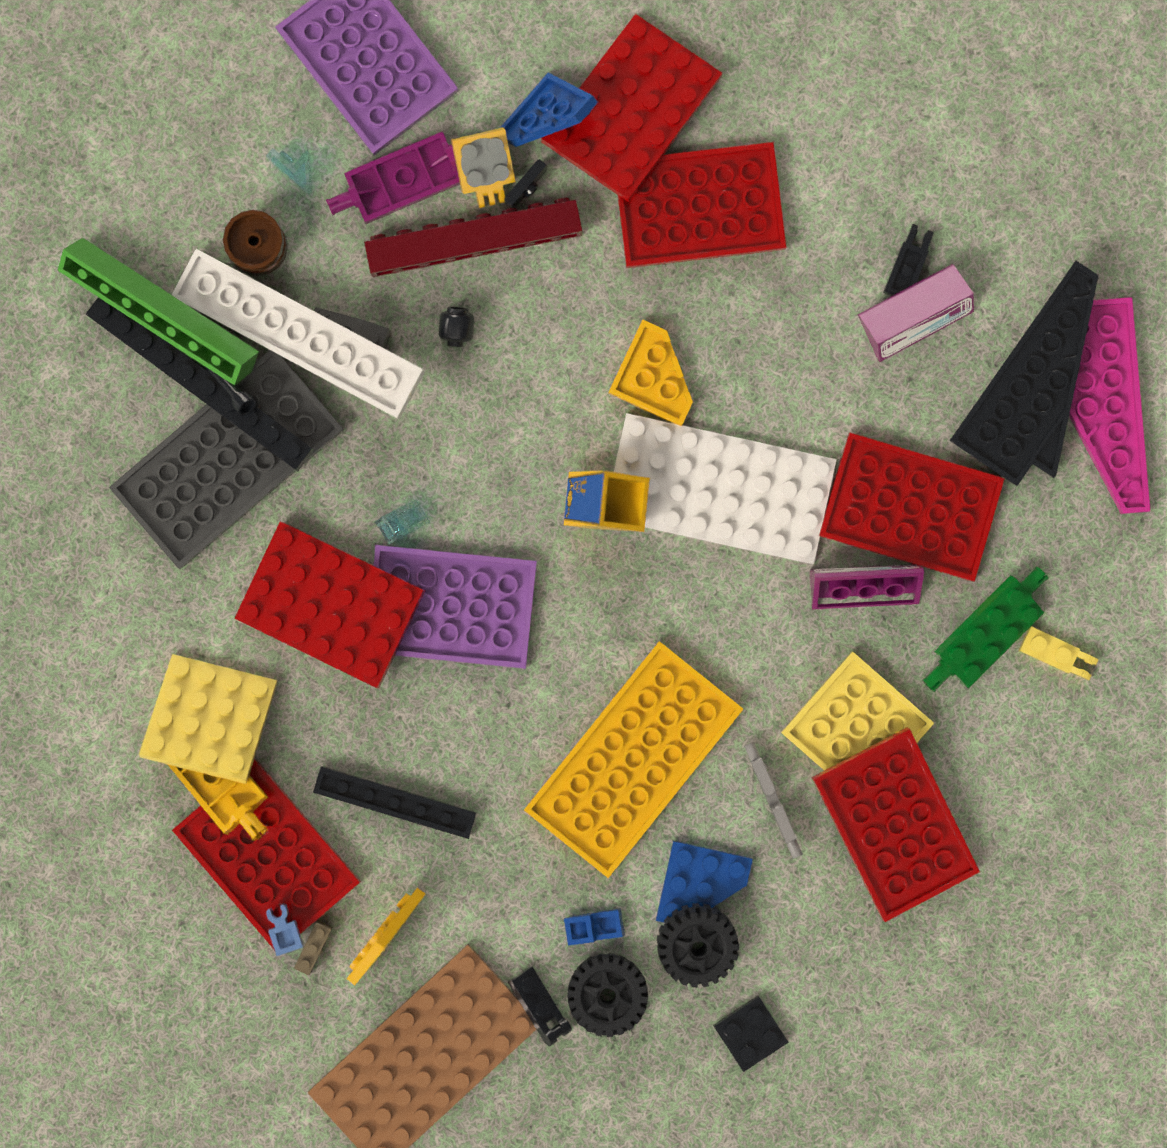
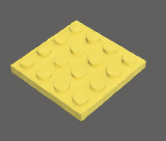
[781,651,934,770]
[139,654,277,784]

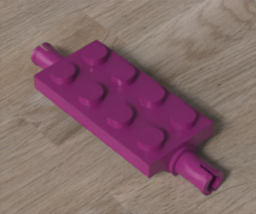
[326,131,460,224]

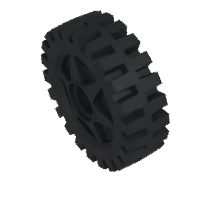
[657,903,739,988]
[567,953,648,1037]

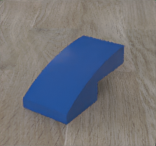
[564,908,625,946]

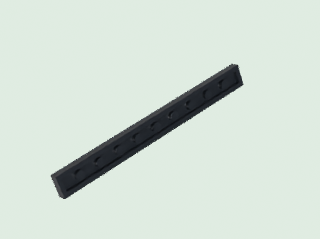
[86,297,314,471]

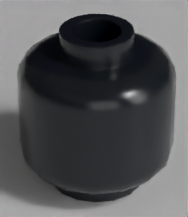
[438,307,475,347]

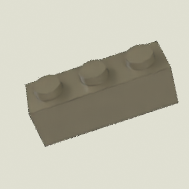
[294,920,333,976]

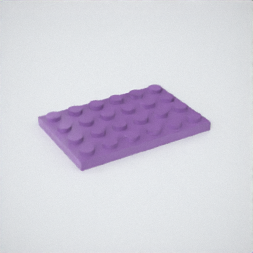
[275,0,458,155]
[373,545,537,669]

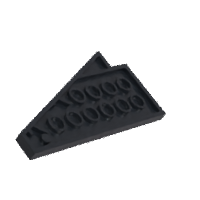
[949,260,1099,486]

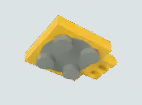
[451,128,515,208]

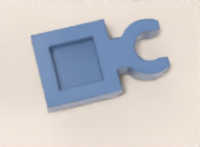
[266,903,304,956]

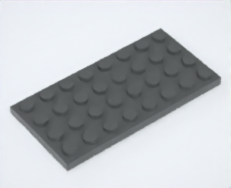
[109,350,344,569]

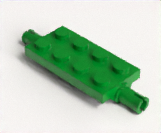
[922,566,1049,692]

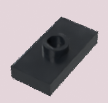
[504,159,547,208]

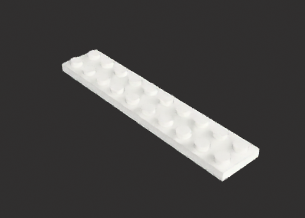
[172,249,425,419]

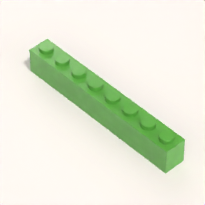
[57,237,259,385]

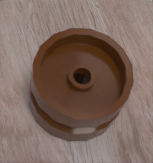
[223,210,288,276]

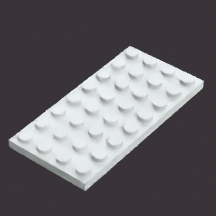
[614,413,837,565]

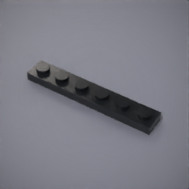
[313,766,477,839]

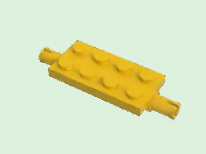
[167,764,268,841]

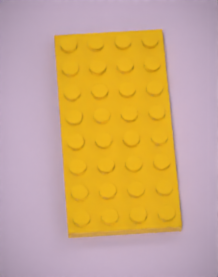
[524,641,743,878]

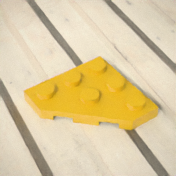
[608,319,693,427]
[346,887,426,985]

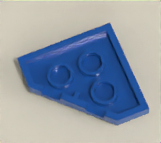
[500,72,598,147]
[656,841,753,923]

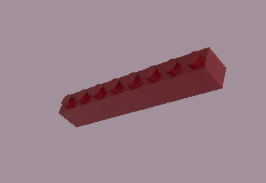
[364,197,582,278]

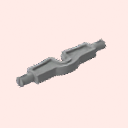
[744,742,803,859]

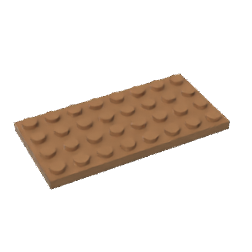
[308,944,536,1148]

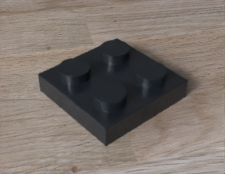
[713,995,789,1072]

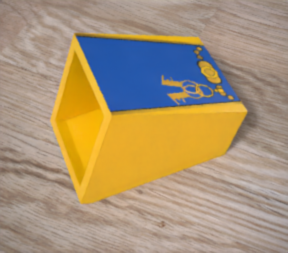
[564,471,650,532]

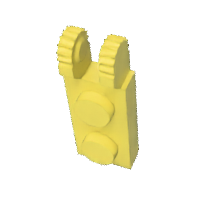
[1018,626,1098,681]

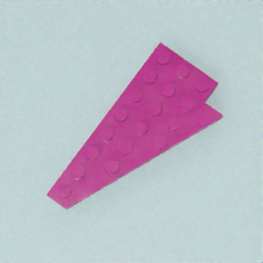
[1069,297,1150,514]

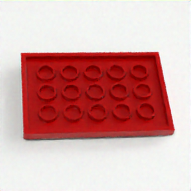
[541,14,722,203]
[617,142,786,268]
[819,432,1005,582]
[234,521,425,688]
[811,727,980,922]
[172,759,361,951]

